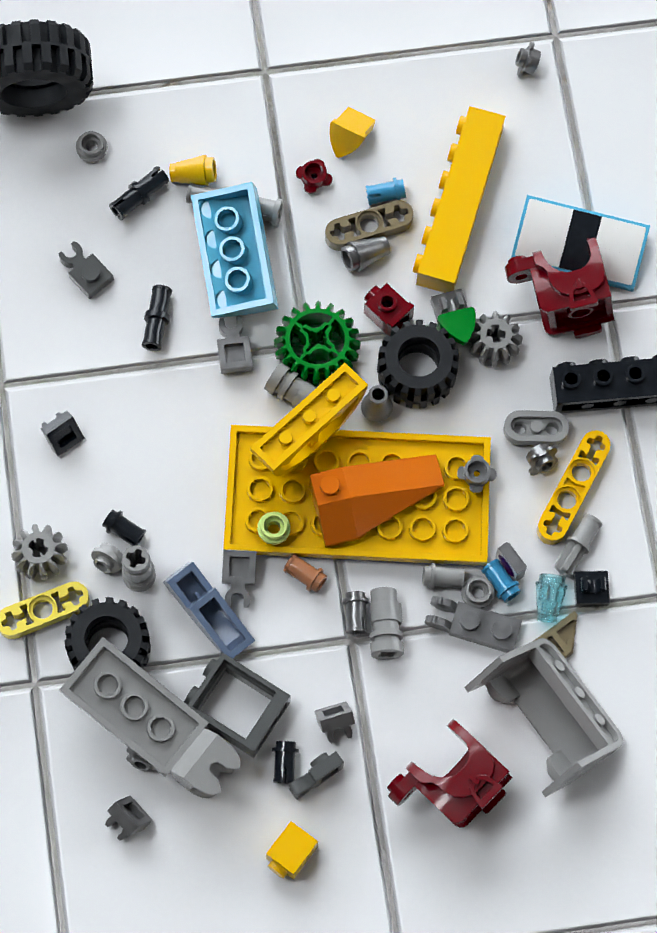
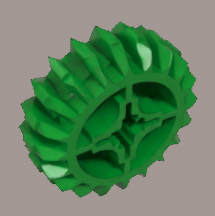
[274,300,361,387]

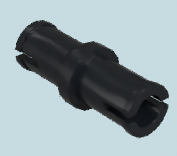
[109,166,169,220]
[142,285,172,351]

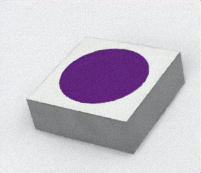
[495,542,527,581]

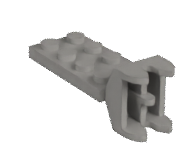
[59,637,241,798]

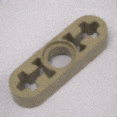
[325,200,413,251]

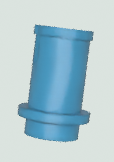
[365,177,406,206]
[481,559,521,603]

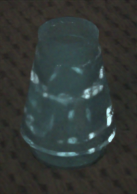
[535,573,568,623]

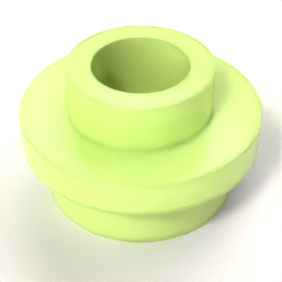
[257,512,290,545]

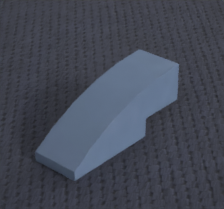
[163,562,255,659]

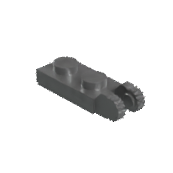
[424,596,522,653]

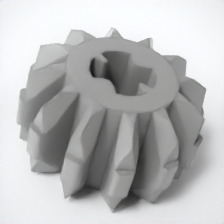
[468,311,523,368]
[11,524,68,580]

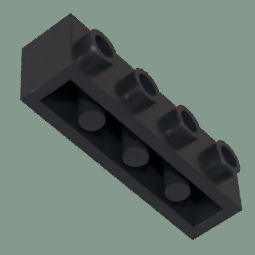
[549,355,657,414]

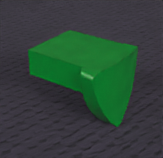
[436,307,476,346]

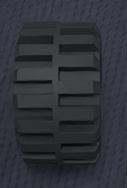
[377,320,459,409]
[64,597,151,671]

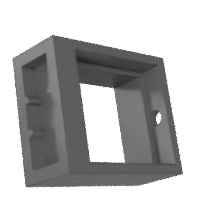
[184,653,291,758]

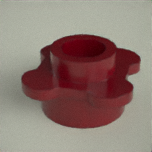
[296,159,332,194]

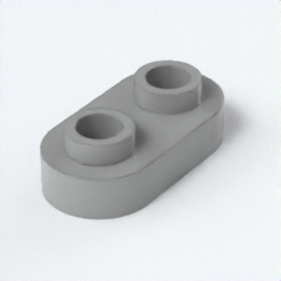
[503,410,569,446]

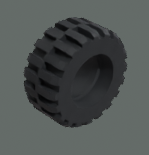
[0,19,94,117]

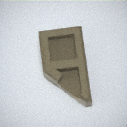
[532,611,578,659]

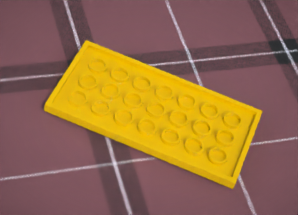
[223,425,491,566]

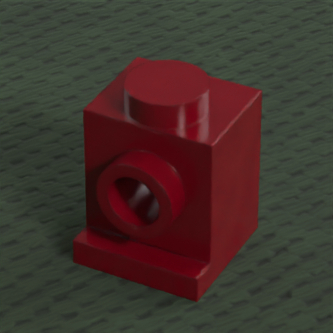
[364,283,414,336]

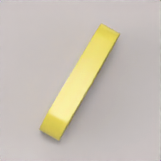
[0,582,90,639]

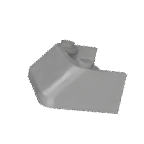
[464,638,623,797]

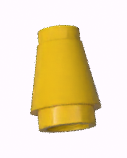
[169,154,217,186]

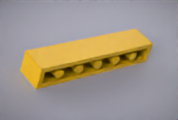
[413,106,506,293]

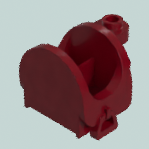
[504,237,615,338]
[387,719,513,828]

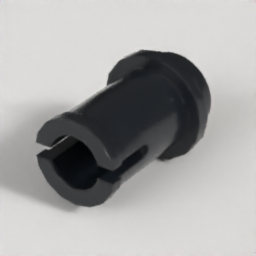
[102,510,146,546]
[272,741,299,784]

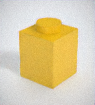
[266,821,318,879]

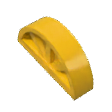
[250,363,368,476]

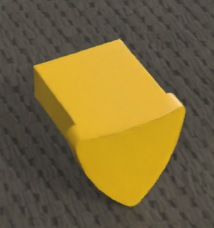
[329,107,376,158]

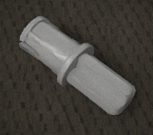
[554,513,603,576]

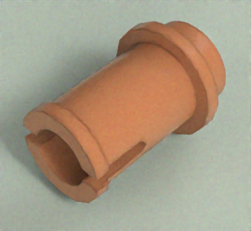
[283,554,327,592]

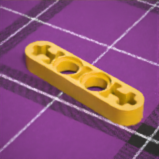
[536,430,611,545]

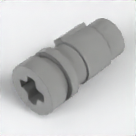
[264,362,317,408]
[122,545,156,592]
[370,587,404,659]

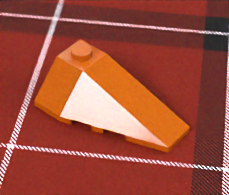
[309,454,445,548]

